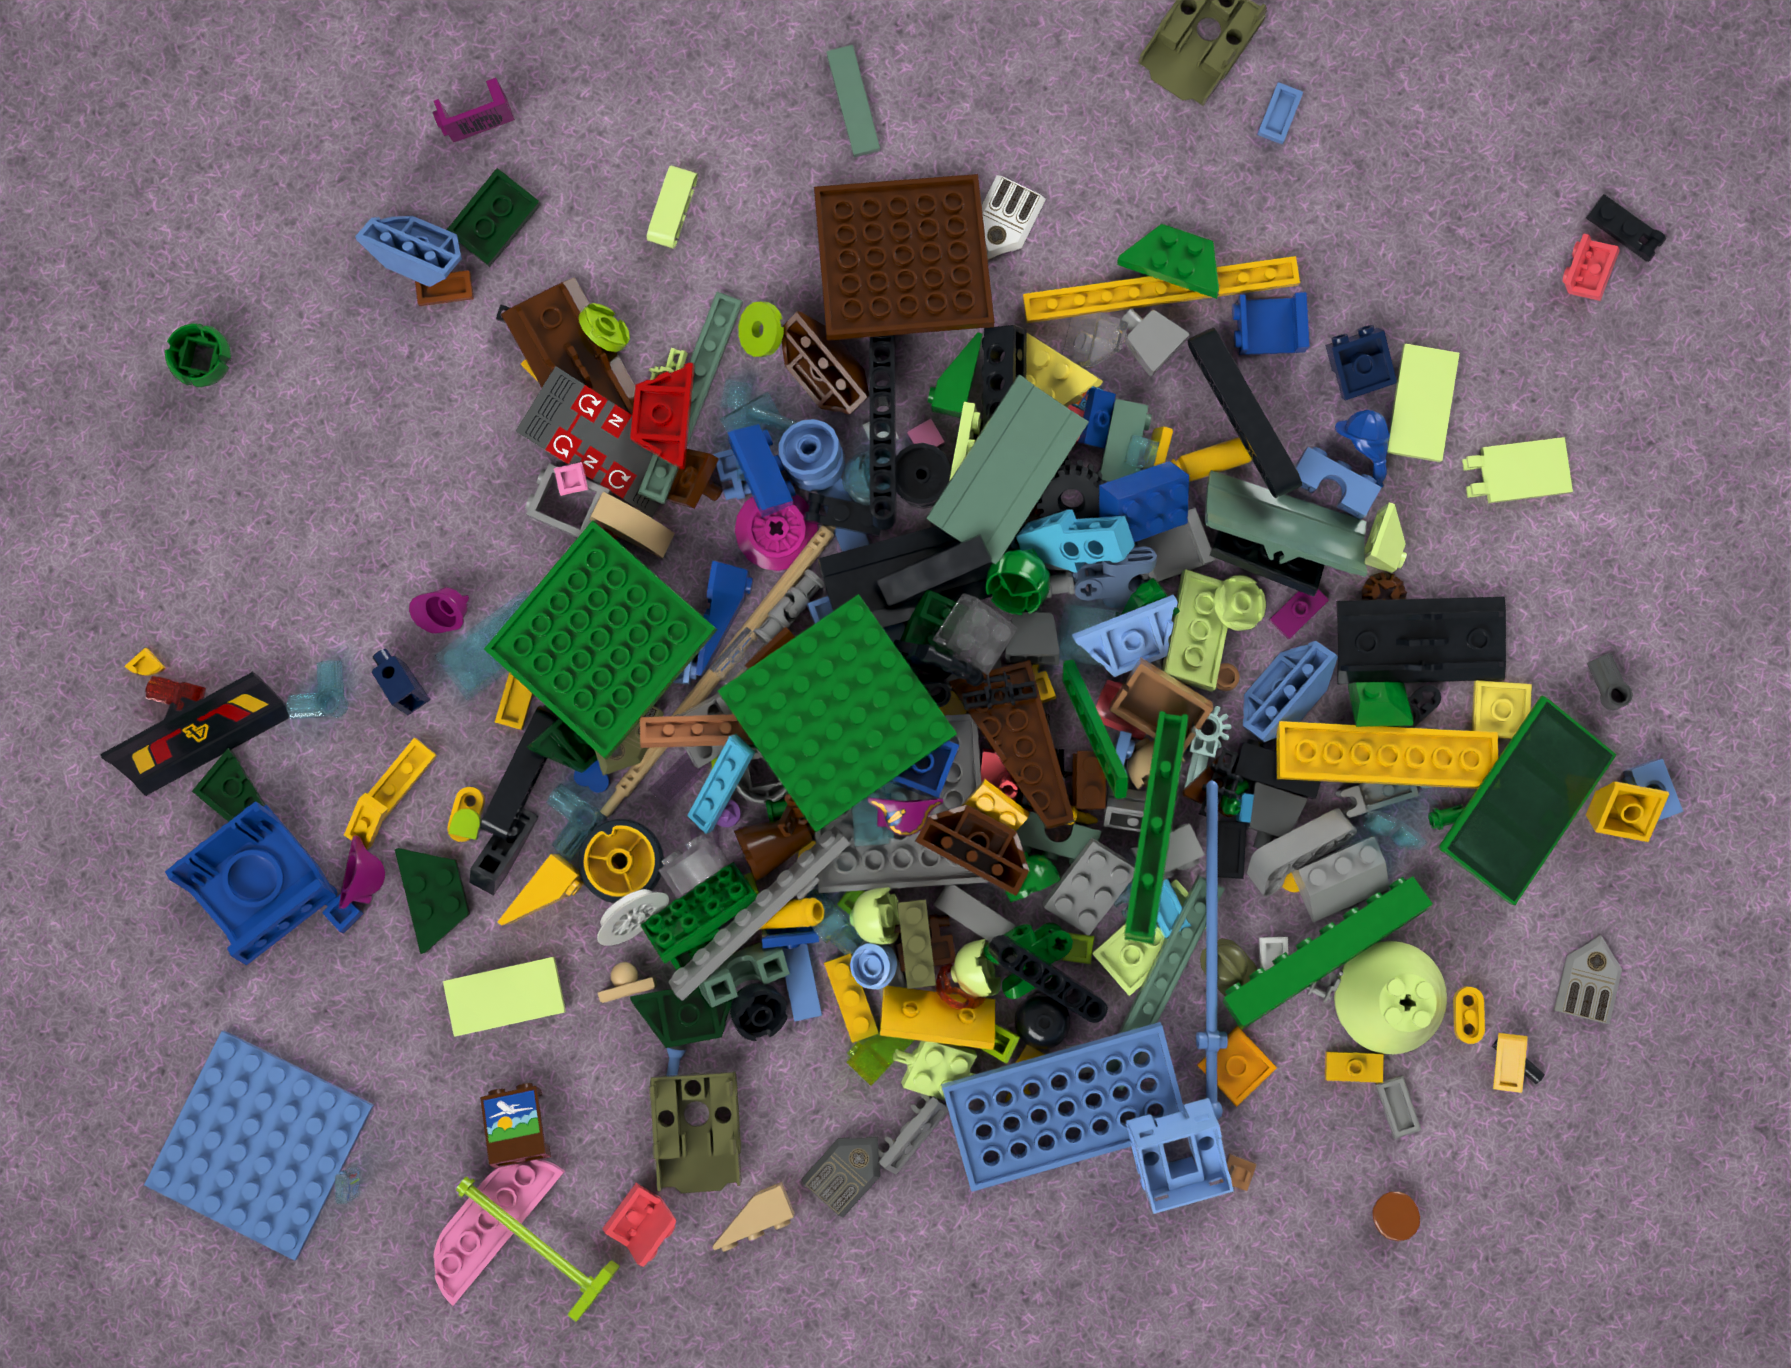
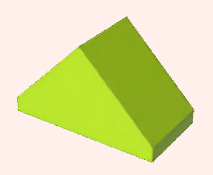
[980,1023,1020,1063]

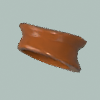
[1372,1191,1420,1241]

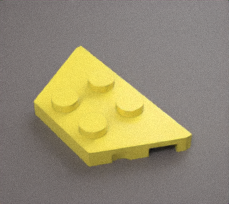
[1026,333,1103,408]

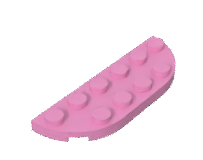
[433,1159,565,1306]

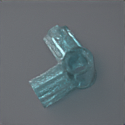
[286,660,348,720]
[546,783,602,859]
[806,889,864,955]

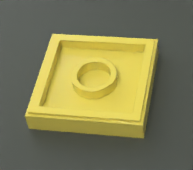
[1472,680,1532,740]

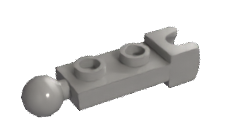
[1335,783,1432,818]

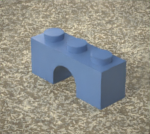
[1295,447,1382,519]

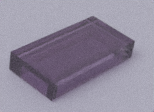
[649,752,708,809]

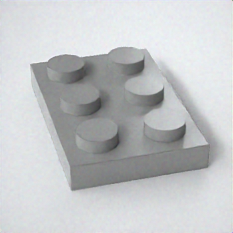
[1043,838,1135,935]

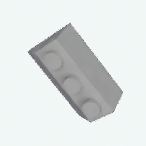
[1291,836,1389,922]

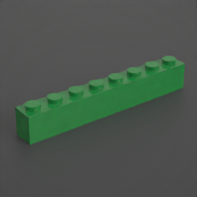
[1222,876,1433,1030]

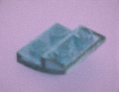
[1361,811,1427,850]

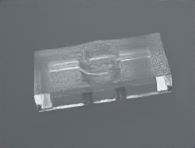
[709,627,765,684]

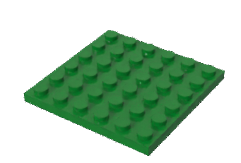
[484,520,718,759]
[717,594,957,833]

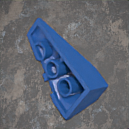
[696,561,753,677]

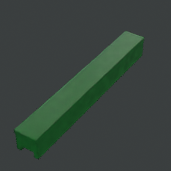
[1124,711,1188,944]

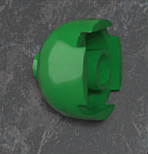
[1005,851,1061,902]

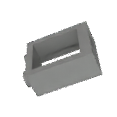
[525,464,613,538]

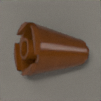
[734,817,815,881]

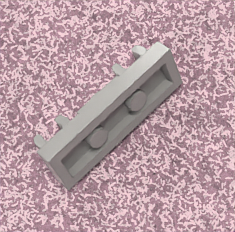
[878,1094,948,1174]

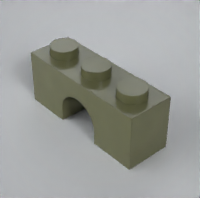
[897,899,936,989]

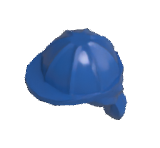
[1335,410,1390,487]

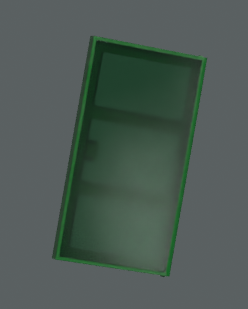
[1438,695,1616,906]

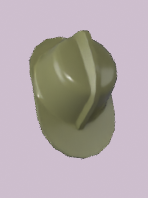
[1200,938,1258,997]

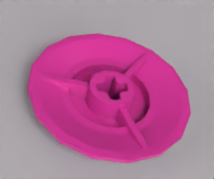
[735,494,818,571]

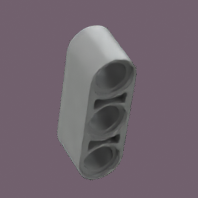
[933,885,1016,942]

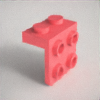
[602,1183,676,1267]

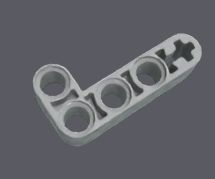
[1247,809,1357,897]

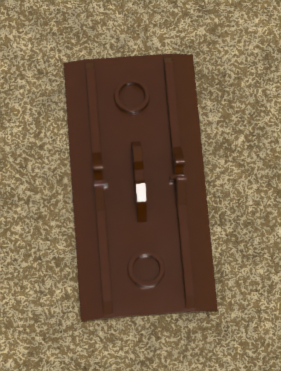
[501,277,635,415]

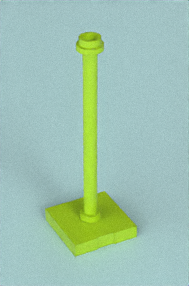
[455,1176,621,1322]

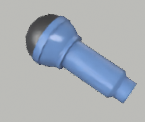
[666,1045,686,1076]

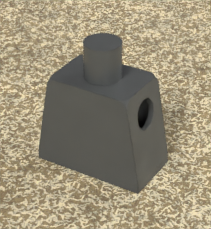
[1006,604,1059,665]
[1246,782,1307,849]

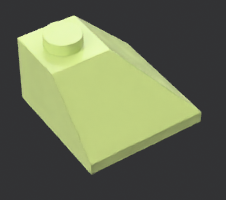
[1365,502,1407,573]

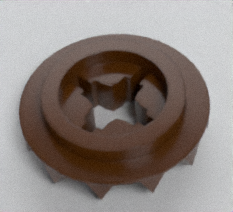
[1362,572,1407,600]

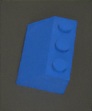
[728,424,796,518]

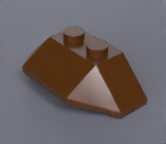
[782,311,869,414]
[915,804,1029,896]

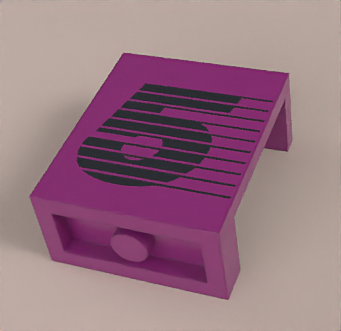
[432,78,515,143]

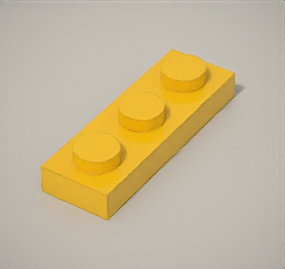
[368,738,438,821]
[824,953,879,1043]

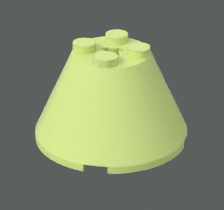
[1334,941,1447,1054]

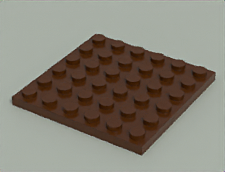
[814,174,995,340]

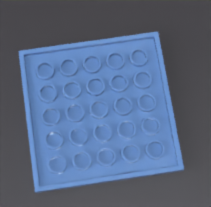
[144,1031,374,1261]

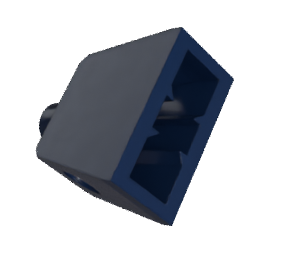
[372,649,431,715]

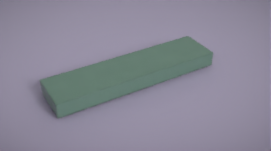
[826,45,880,158]

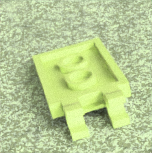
[1462,437,1573,503]

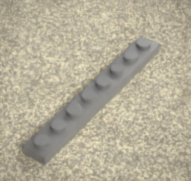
[668,826,850,1001]

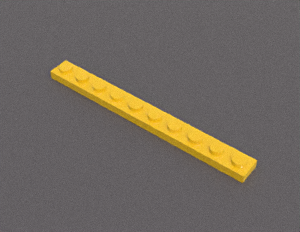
[1022,256,1300,323]

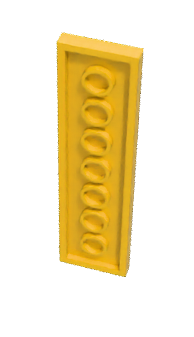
[1276,721,1499,790]

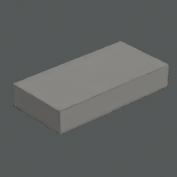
[1375,1075,1421,1139]

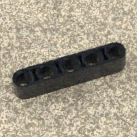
[480,705,559,840]
[989,935,1108,1023]

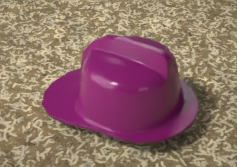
[409,587,469,633]

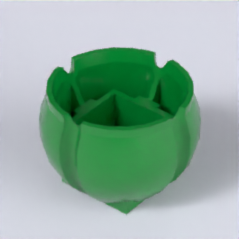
[164,323,231,388]
[986,549,1051,615]

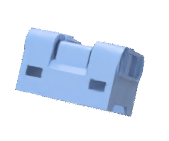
[1126,1098,1234,1214]

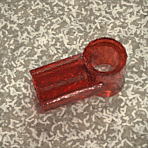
[145,676,207,710]

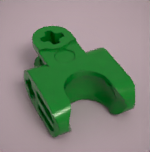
[984,922,1073,999]

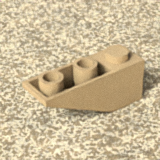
[712,1182,795,1252]

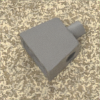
[1120,309,1190,377]

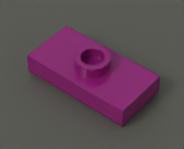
[1269,589,1329,640]

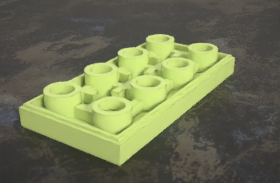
[1387,344,1460,462]
[443,957,566,1037]

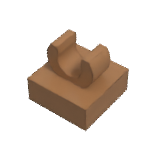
[1220,1153,1257,1191]

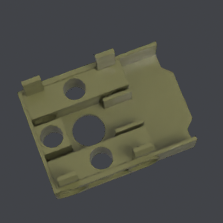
[1138,0,1267,106]
[649,1071,742,1193]

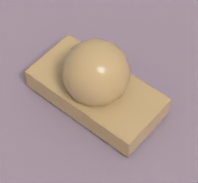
[598,962,657,1003]

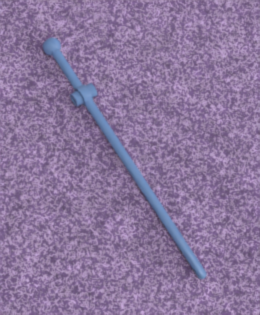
[1196,781,1228,1120]

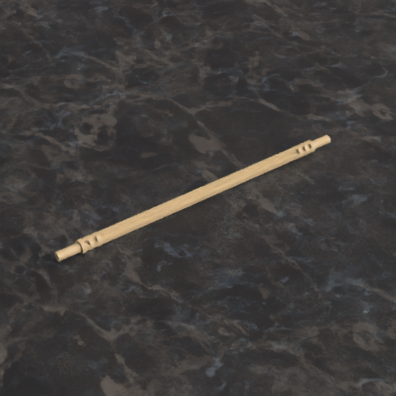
[600,525,836,818]

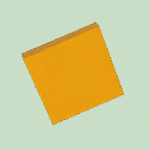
[1196,1026,1277,1107]

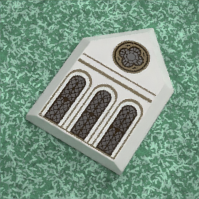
[982,175,1046,259]

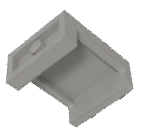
[1134,508,1215,582]

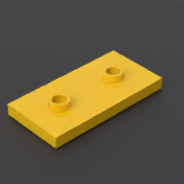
[880,986,995,1050]

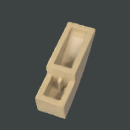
[589,492,675,559]

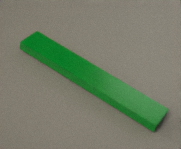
[1062,659,1128,799]

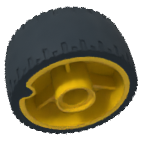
[578,819,664,903]

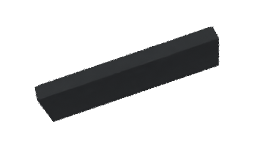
[877,534,992,606]

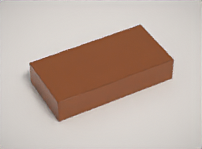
[415,270,474,306]

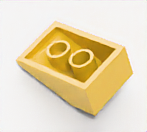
[498,854,584,926]

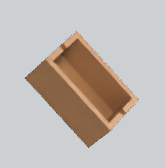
[1109,658,1213,754]

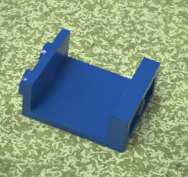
[1232,292,1310,355]

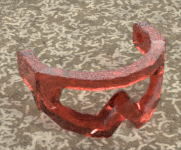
[935,963,986,1010]

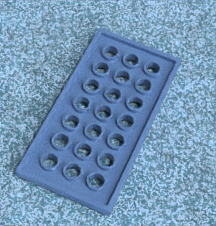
[941,1022,1186,1192]

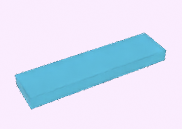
[687,734,755,834]

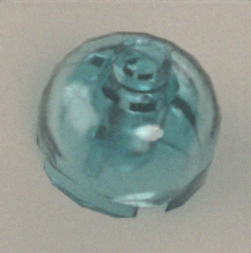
[842,450,890,506]

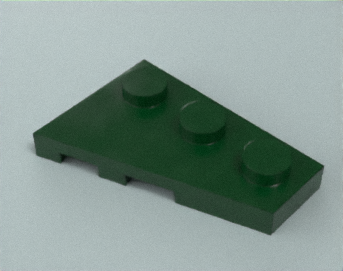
[192,748,266,822]

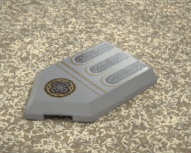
[1554,935,1622,1024]

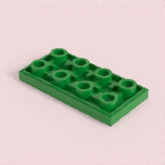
[640,862,757,964]

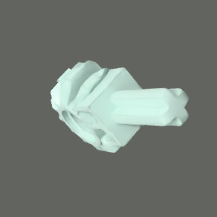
[1184,706,1231,789]

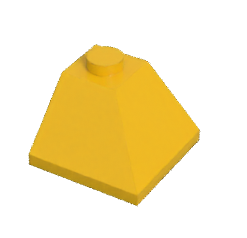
[1586,781,1669,842]

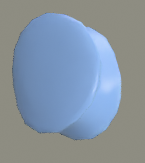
[850,943,897,990]

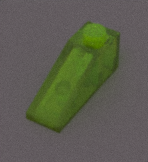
[846,1035,914,1086]

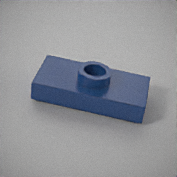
[1078,388,1116,448]
[762,925,819,949]

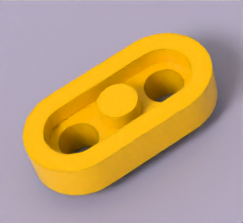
[447,787,485,842]
[1453,986,1485,1044]

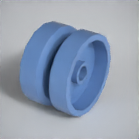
[779,419,845,491]

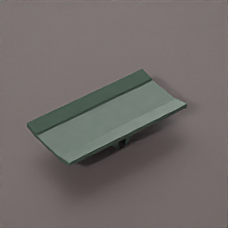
[926,374,1089,564]
[1205,470,1368,577]

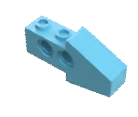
[1016,509,1135,573]

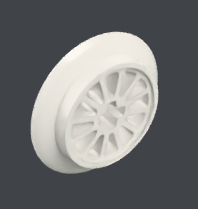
[597,889,669,946]

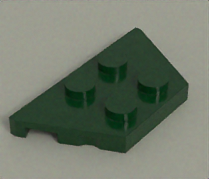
[527,718,598,773]
[394,848,470,954]
[630,986,732,1048]

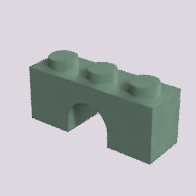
[1017,811,1101,864]
[699,942,790,1007]

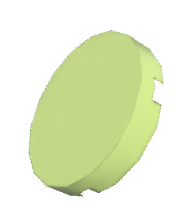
[1214,575,1266,631]

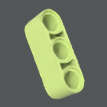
[647,165,698,249]

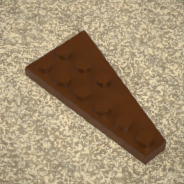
[948,660,1074,829]

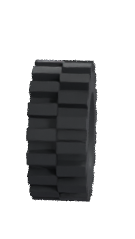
[1036,460,1106,519]

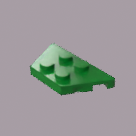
[1117,224,1219,299]

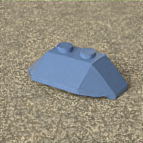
[355,216,462,287]
[1243,641,1338,742]

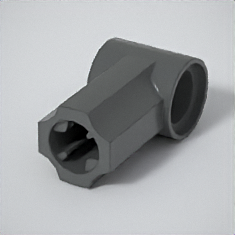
[1587,653,1633,711]

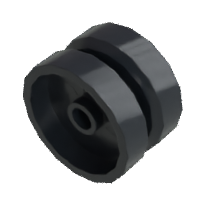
[896,443,952,509]

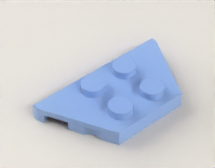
[1072,595,1178,677]

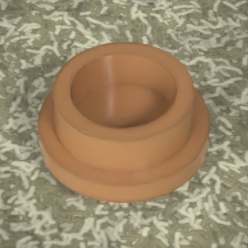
[1216,663,1240,691]

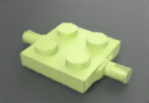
[893,1041,977,1101]

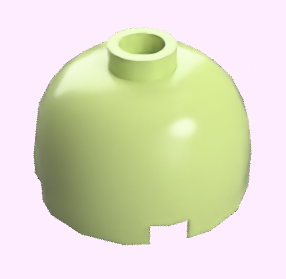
[850,887,900,945]
[951,939,1001,997]

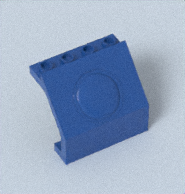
[165,801,336,966]

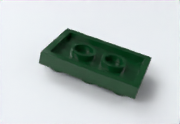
[446,168,541,267]

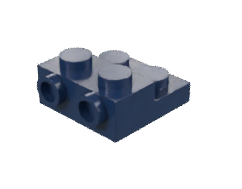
[1325,325,1397,401]

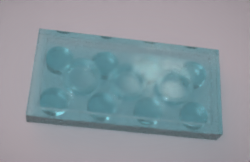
[434,590,529,701]

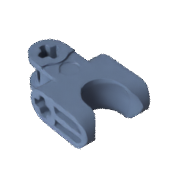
[1072,547,1157,608]

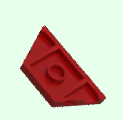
[630,363,695,469]

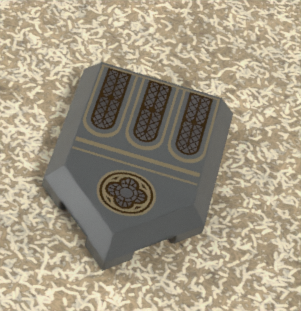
[801,1136,881,1217]

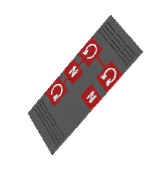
[516,367,661,517]

